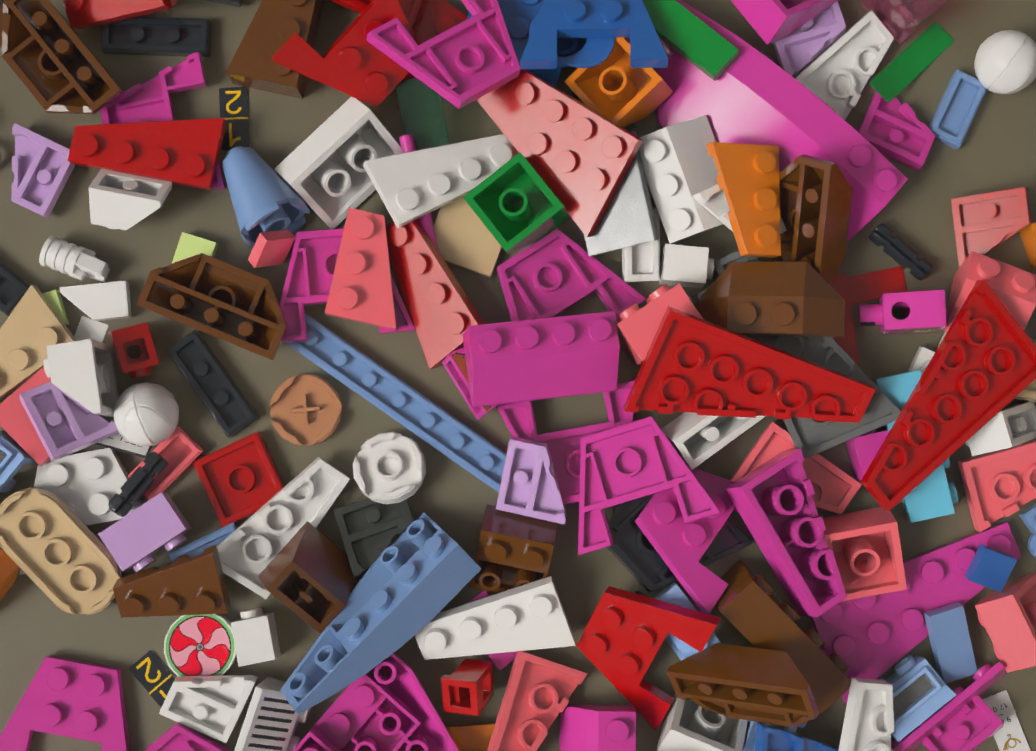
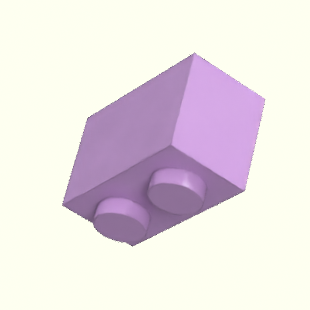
[98,492,192,573]

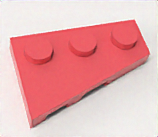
[325,208,396,330]
[487,651,588,751]

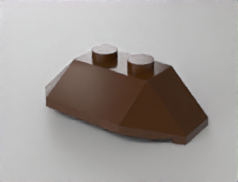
[2,0,123,114]
[773,154,853,285]
[136,253,287,360]
[697,261,845,338]
[667,643,819,728]

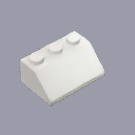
[274,97,402,229]
[639,115,723,243]

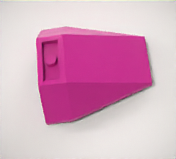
[293,653,460,751]

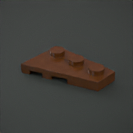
[113,545,231,618]

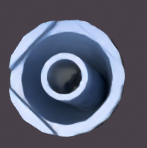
[222,146,310,248]

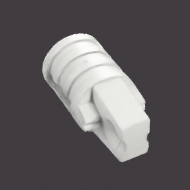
[39,236,110,282]

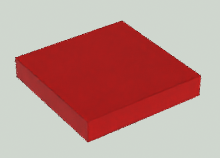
[192,431,285,528]

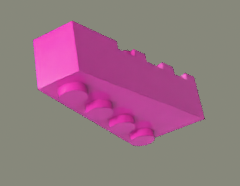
[725,448,847,617]

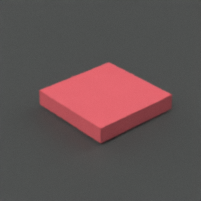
[0,366,51,467]

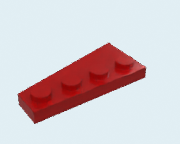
[67,118,227,191]

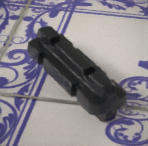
[869,223,933,281]
[108,451,168,517]

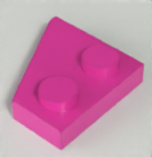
[858,90,935,171]

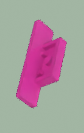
[891,661,1006,751]

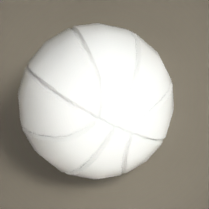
[974,30,1036,94]
[114,382,179,446]

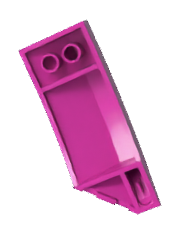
[653,0,908,242]

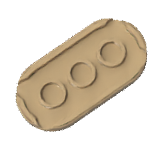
[0,488,122,615]

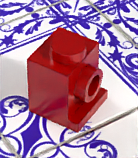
[108,322,159,379]
[441,658,495,716]

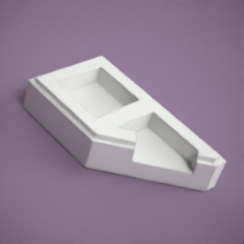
[59,281,132,321]

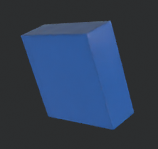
[965,544,1017,592]

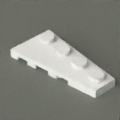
[217,457,350,599]

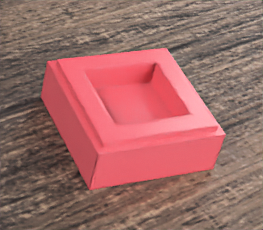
[248,229,296,268]

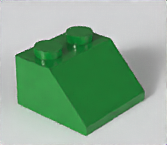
[463,152,569,254]

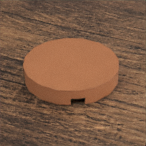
[270,374,343,446]

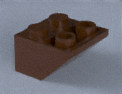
[470,504,558,593]
[258,521,356,634]

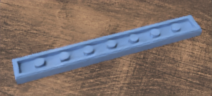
[286,313,507,493]

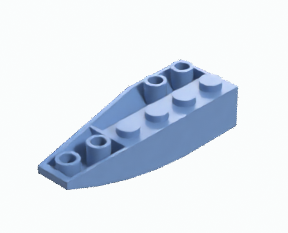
[280,512,481,714]

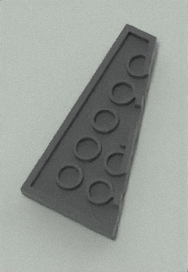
[714,250,901,459]

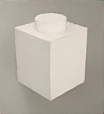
[659,244,714,288]
[231,608,281,667]

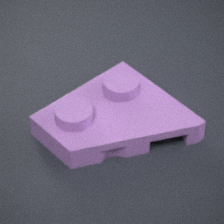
[773,1,846,77]
[11,123,75,219]
[19,381,119,462]
[496,436,567,524]

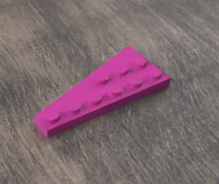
[810,522,1021,704]

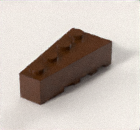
[226,0,325,99]
[716,560,851,714]

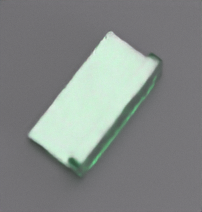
[396,78,450,151]

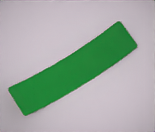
[869,22,954,102]

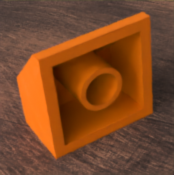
[564,37,673,127]

